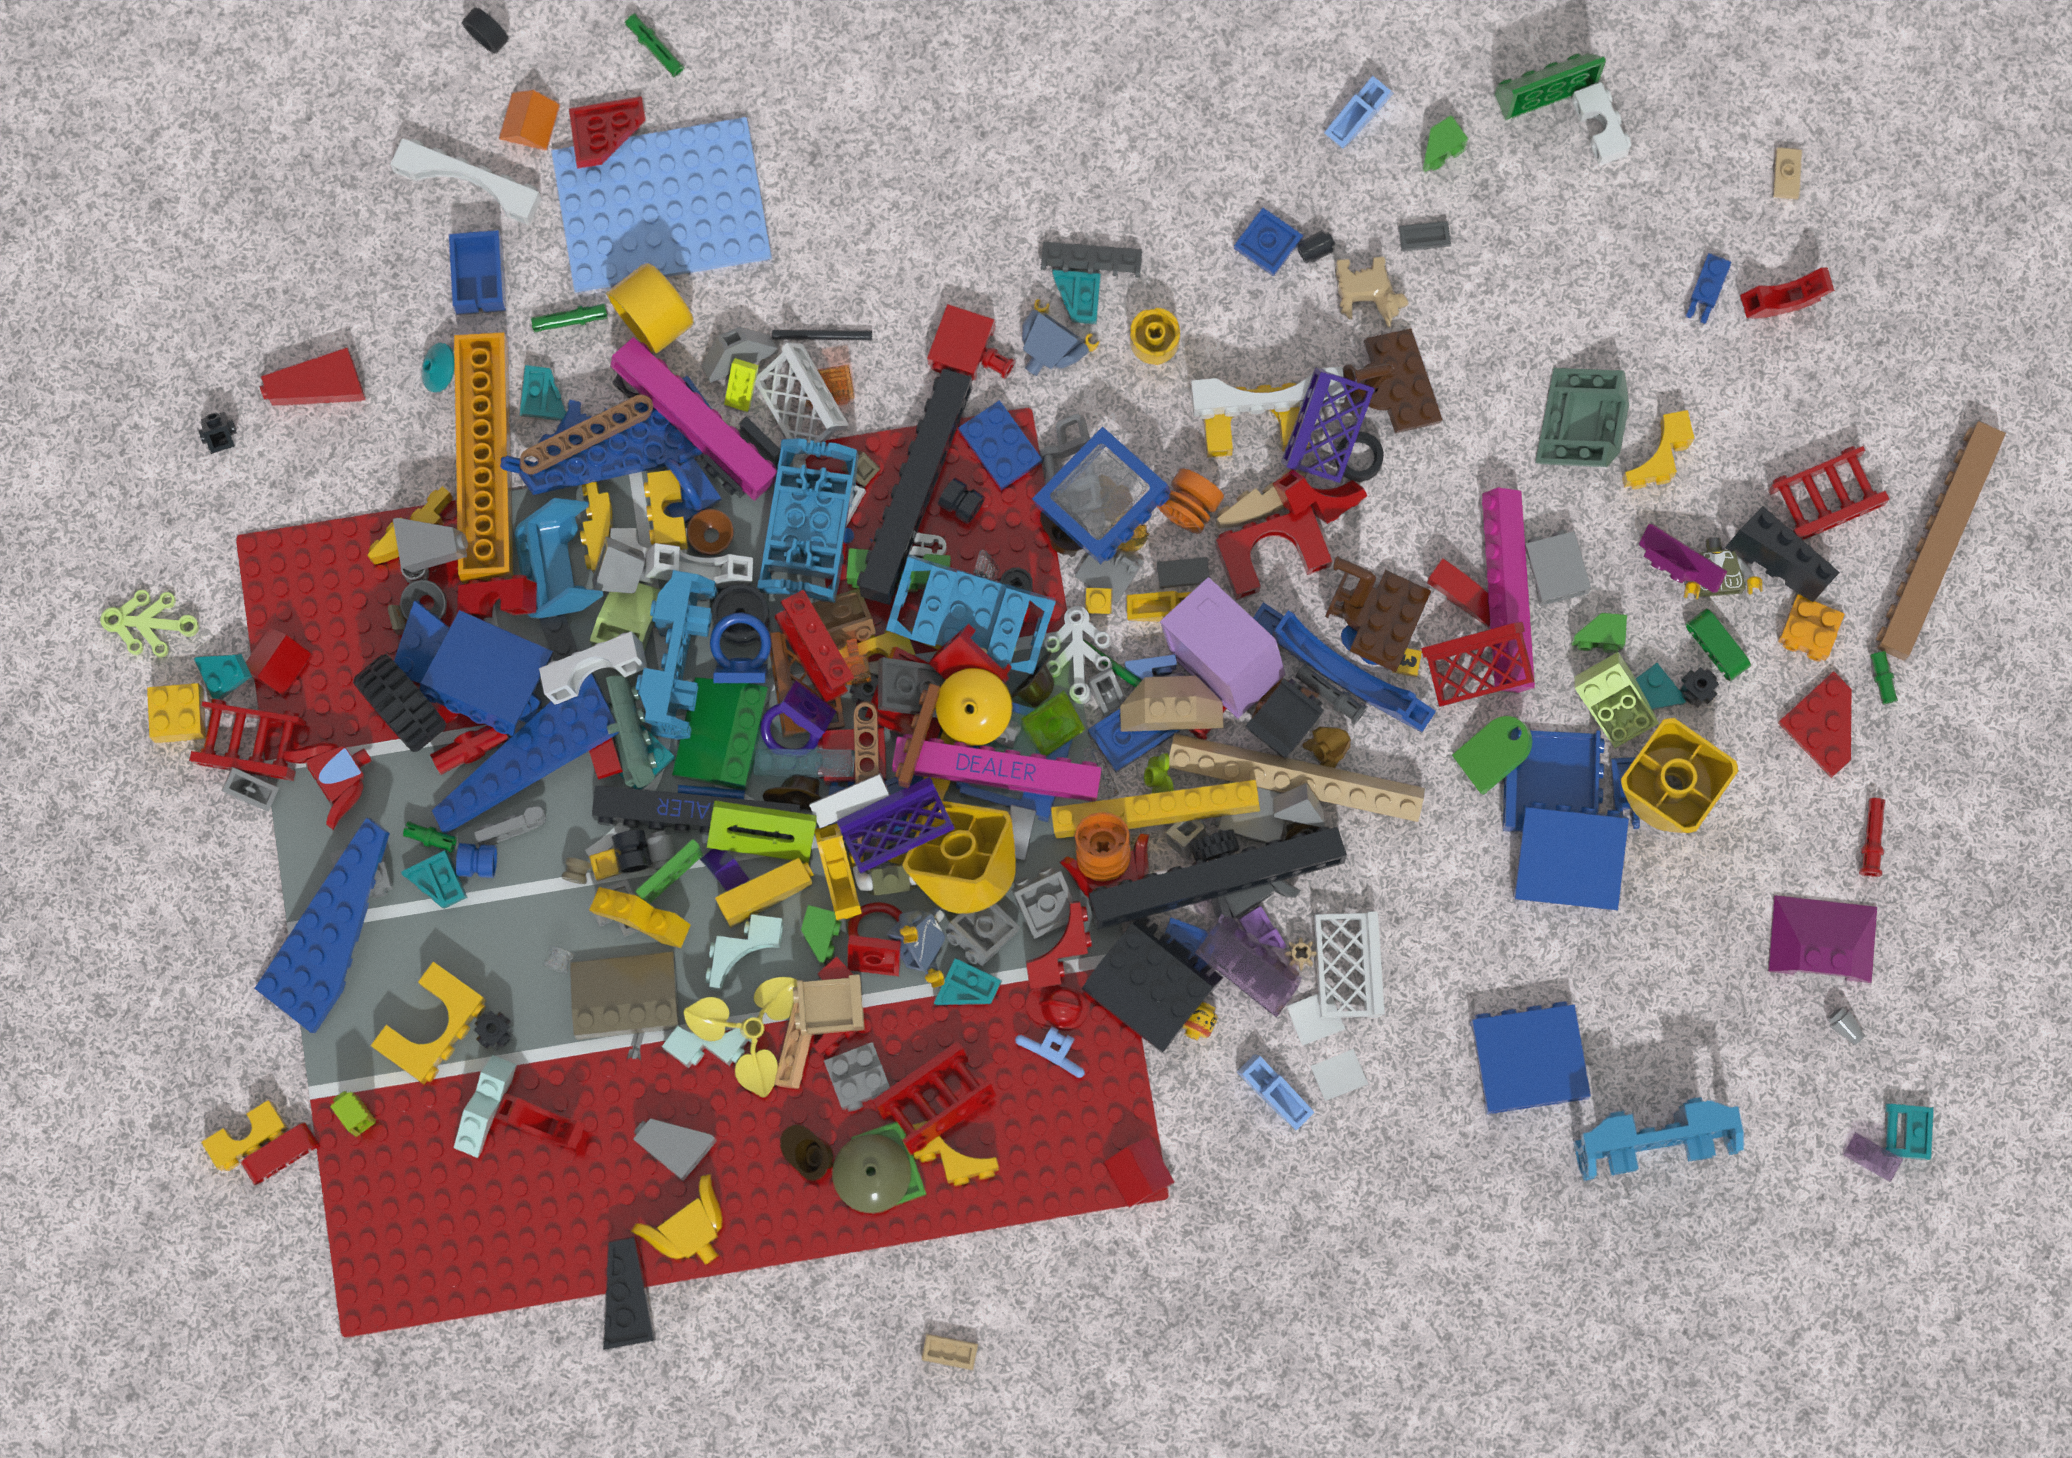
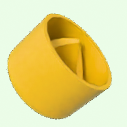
[606,263,694,355]

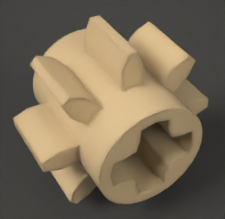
[1284,938,1316,971]

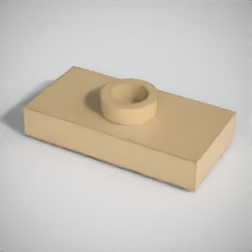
[1773,148,1802,199]
[921,1334,978,1371]

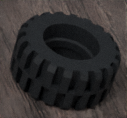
[353,654,446,752]

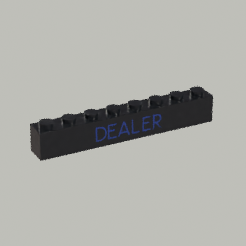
[592,785,802,840]

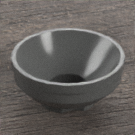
[400,580,447,620]

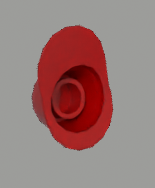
[1026,985,1087,1029]

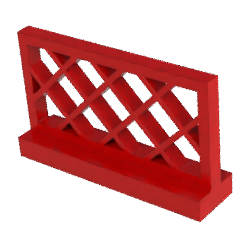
[1421,622,1535,707]

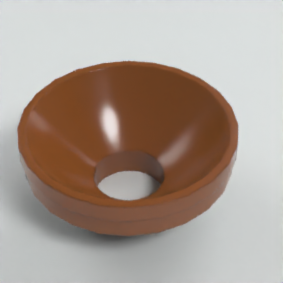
[687,509,734,555]

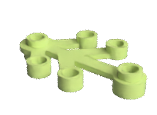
[100,590,199,658]

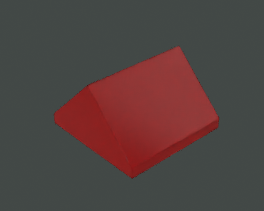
[246,628,312,697]
[1104,1137,1175,1208]

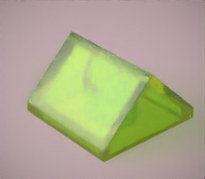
[1021,690,1086,756]

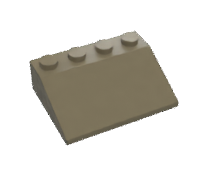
[570,952,680,1040]

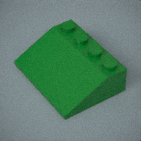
[1494,53,1606,121]
[672,677,770,791]

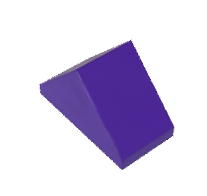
[700,849,751,892]

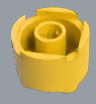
[1130,308,1180,365]

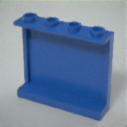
[420,610,553,736]
[1503,727,1605,832]
[1513,801,1629,911]
[1470,1001,1591,1115]

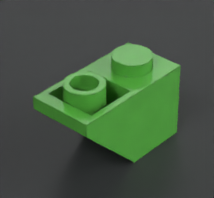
[1422,115,1468,172]
[1571,613,1627,653]
[801,905,842,966]

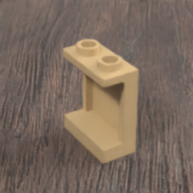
[793,975,865,1035]

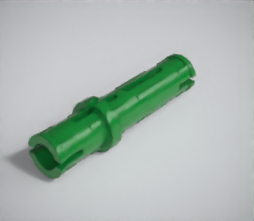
[625,13,685,78]
[531,303,608,333]

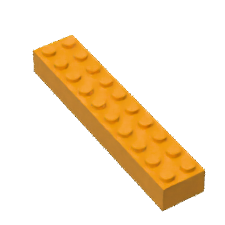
[454,332,513,584]

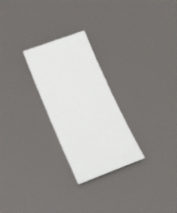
[1287,990,1368,1101]

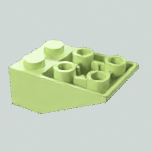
[589,583,661,652]
[1574,652,1659,748]

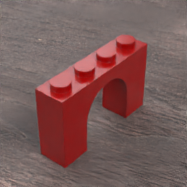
[1215,506,1332,600]

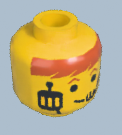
[1182,1002,1218,1041]

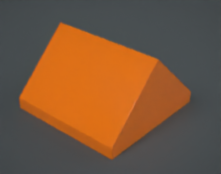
[499,90,560,151]

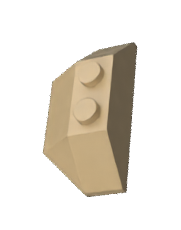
[1120,676,1223,732]

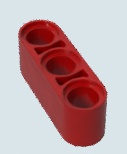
[241,1122,319,1185]

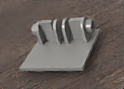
[1074,535,1144,603]

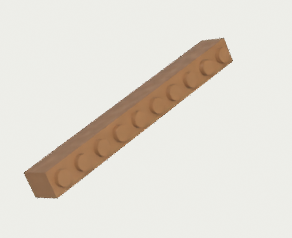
[1876,421,2006,661]

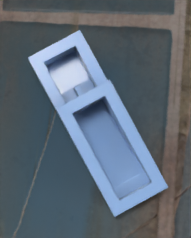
[1324,76,1394,149]
[1237,1054,1314,1131]

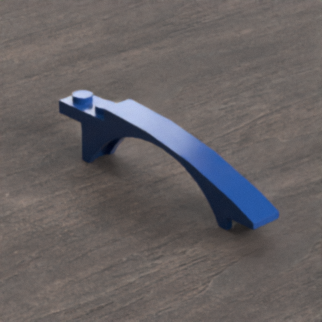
[1253,602,1436,733]

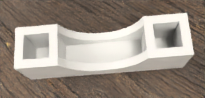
[645,543,753,589]
[539,631,647,705]

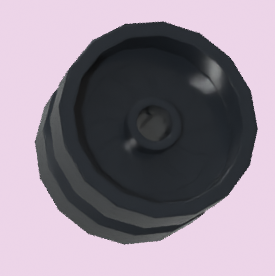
[712,584,770,646]

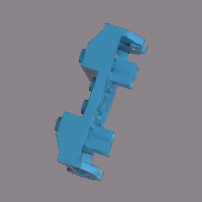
[757,438,859,603]
[886,554,1056,674]
[636,570,718,740]
[1573,1097,1744,1181]

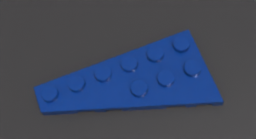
[394,600,542,723]

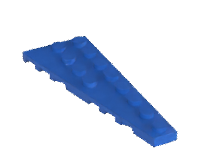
[432,672,619,834]

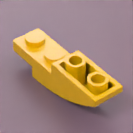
[580,481,613,574]
[367,486,453,564]

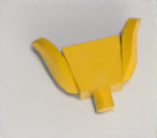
[631,1174,723,1265]

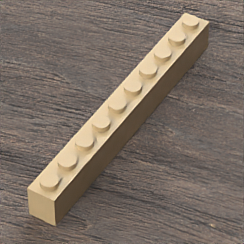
[1169,733,1425,822]

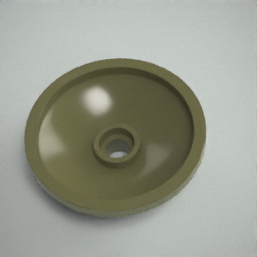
[832,1134,911,1213]

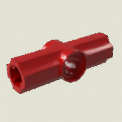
[430,725,509,775]

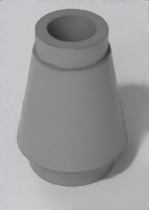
[1827,1006,1865,1045]

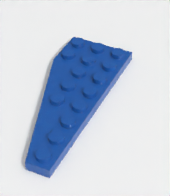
[519,375,712,495]
[254,818,390,1033]

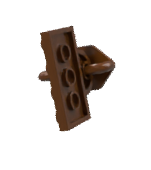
[1340,329,1443,433]
[1325,556,1431,672]

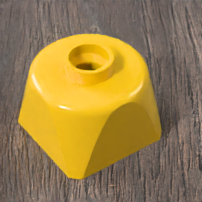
[1621,718,1738,833]
[902,801,1016,914]

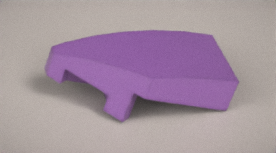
[1238,906,1287,949]

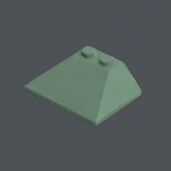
[1536,368,1629,467]

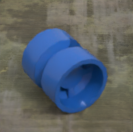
[456,843,497,878]

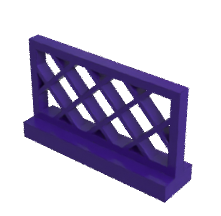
[1281,367,1375,483]
[836,777,955,873]

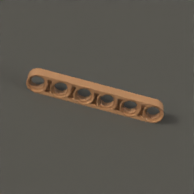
[520,395,653,474]
[854,701,881,853]

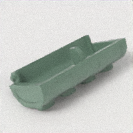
[606,676,657,788]

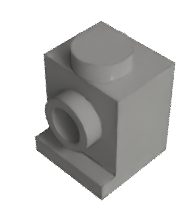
[1166,819,1207,860]

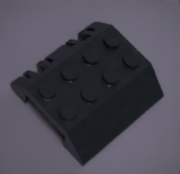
[1081,917,1224,1054]

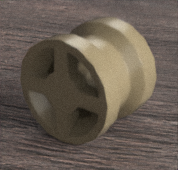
[561,857,591,884]

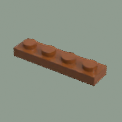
[895,683,940,788]

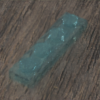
[754,749,855,777]

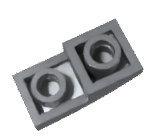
[1009,805,1037,860]

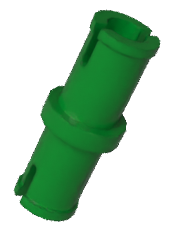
[1870,651,1898,705]
[403,821,457,853]

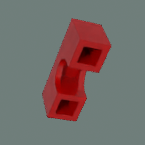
[457,575,537,619]

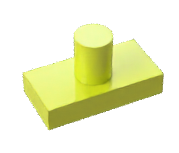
[724,358,759,412]

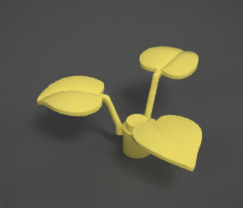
[683,977,797,1097]

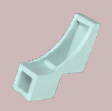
[706,914,784,992]
[662,1015,753,1068]
[454,1055,516,1158]

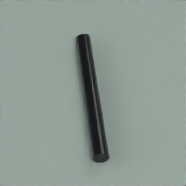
[772,330,872,341]

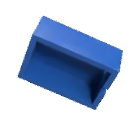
[449,230,507,315]

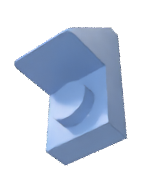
[1124,655,1177,680]

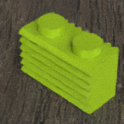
[330,1091,376,1137]

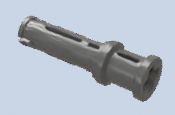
[1295,664,1368,725]

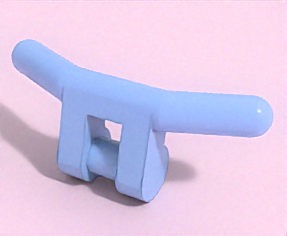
[1015,1026,1085,1078]

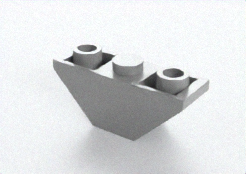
[701,326,779,383]

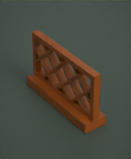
[770,632,845,737]

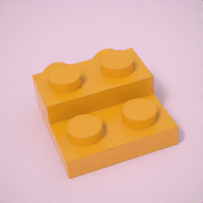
[1778,594,1845,662]

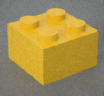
[147,683,206,743]

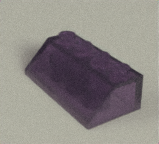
[1195,914,1302,1017]

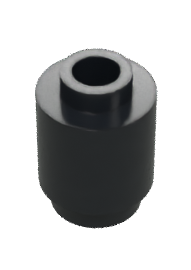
[1297,230,1335,264]

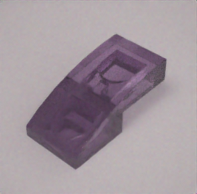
[1843,1132,1903,1182]

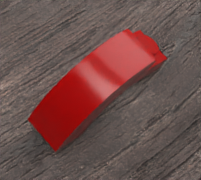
[1740,267,1835,319]
[494,1093,585,1149]

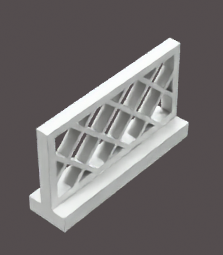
[755,343,848,461]
[1314,912,1385,1018]

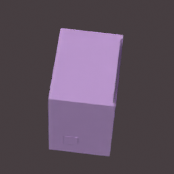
[1160,577,1286,719]

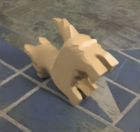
[1335,257,1409,328]

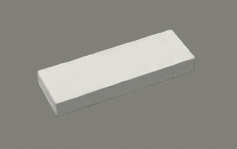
[810,773,890,828]

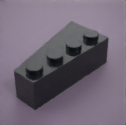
[1725,506,1840,602]

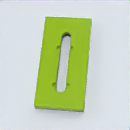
[707,801,817,862]

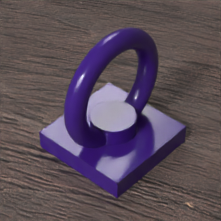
[760,681,837,759]

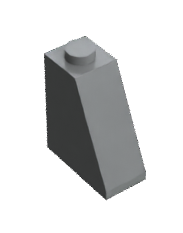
[393,518,468,572]
[633,1119,717,1181]

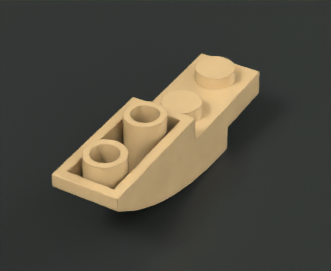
[1216,468,1307,528]

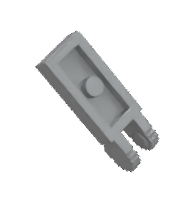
[474,806,547,846]

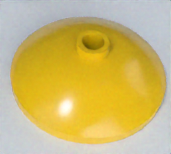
[936,668,1013,746]

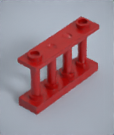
[1768,446,1890,540]
[774,590,854,703]
[189,699,306,781]
[872,1041,997,1155]

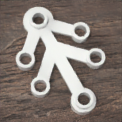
[1044,606,1112,704]

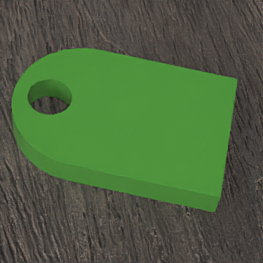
[1452,716,1532,795]

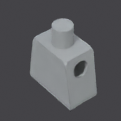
[592,537,654,593]

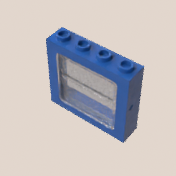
[1032,426,1171,565]

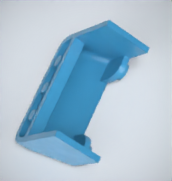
[515,498,603,618]

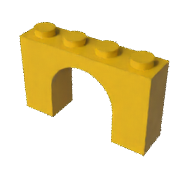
[1203,383,1308,458]
[371,962,486,1085]

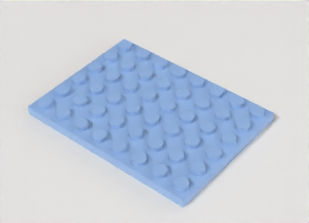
[551,117,772,293]

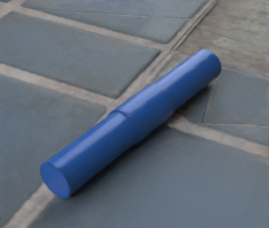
[678,785,745,799]

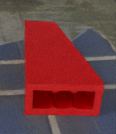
[259,348,366,406]

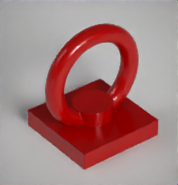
[847,902,903,977]

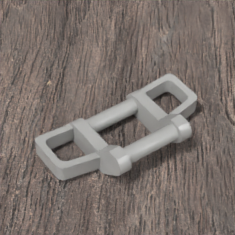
[1039,414,1102,516]

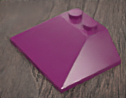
[1768,895,1877,983]

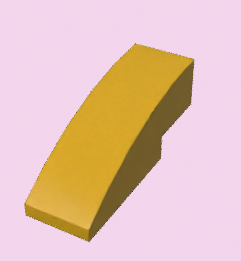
[1127,591,1191,622]

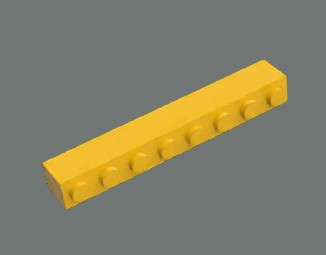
[1051,780,1260,839]

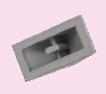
[1088,667,1125,718]
[221,767,279,812]
[1273,783,1325,827]

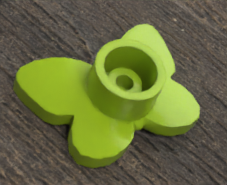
[1144,753,1174,794]

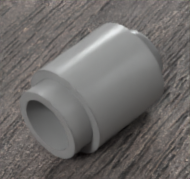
[646,831,675,870]

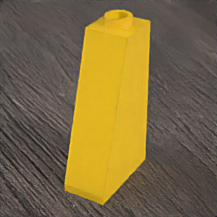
[715,858,814,928]

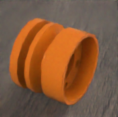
[1157,468,1224,534]
[1075,812,1131,881]

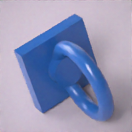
[665,457,722,524]
[710,613,771,683]

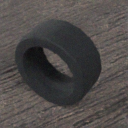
[462,7,509,54]
[1335,431,1384,482]

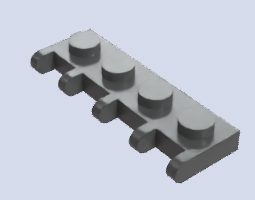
[1040,241,1142,278]

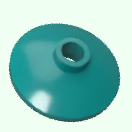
[421,343,455,393]

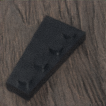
[603,1236,656,1350]

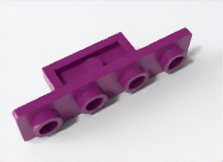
[1639,524,1727,593]

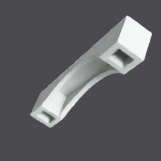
[390,138,542,226]
[1190,367,1346,419]

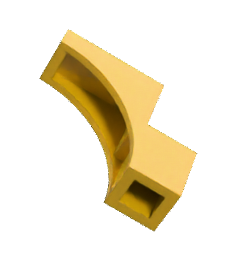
[1622,410,1695,490]
[814,823,862,920]
[589,887,691,948]
[913,1121,999,1186]

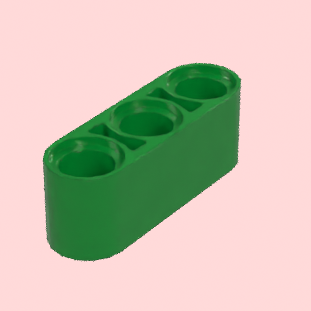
[1685,608,1751,681]

